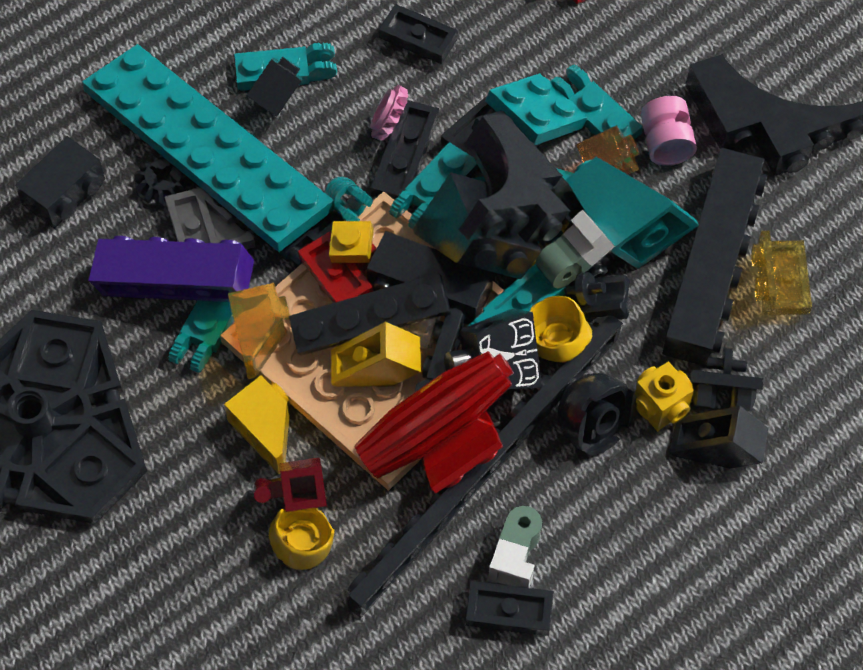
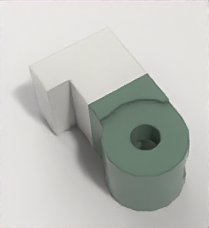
[535,210,615,289]
[488,506,542,588]

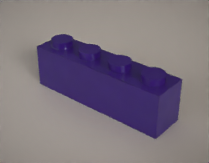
[88,236,254,303]

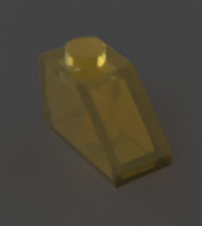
[228,283,290,379]

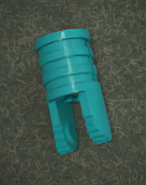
[325,177,373,221]

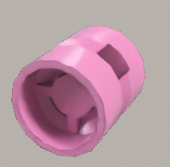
[640,96,697,166]

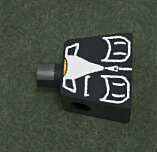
[444,309,542,389]

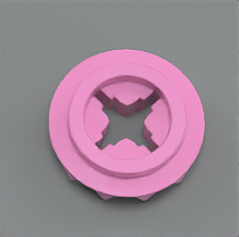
[370,85,408,141]

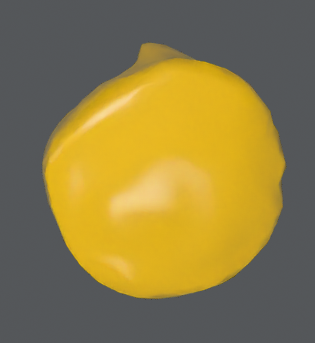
[529,296,592,363]
[269,508,335,570]

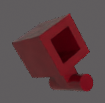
[254,457,327,512]

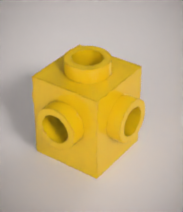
[635,361,694,432]

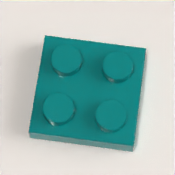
[485,73,588,145]

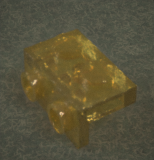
[751,231,812,315]

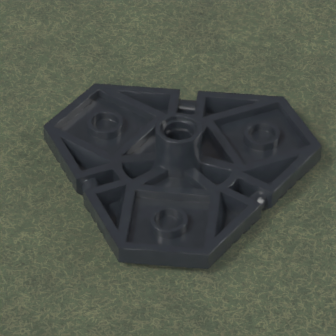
[0,310,147,524]

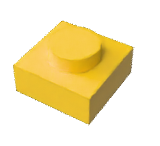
[329,221,374,263]

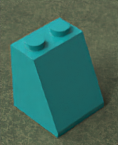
[566,157,699,269]

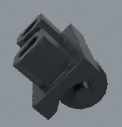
[563,272,631,323]
[688,347,763,413]

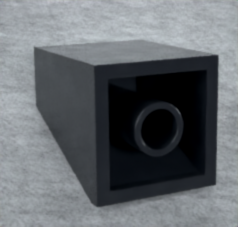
[413,172,542,279]

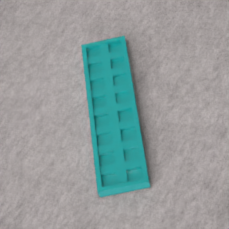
[82,44,335,252]

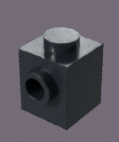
[247,56,303,117]

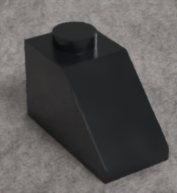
[670,406,769,469]

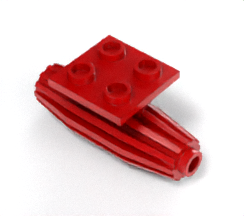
[354,351,514,494]

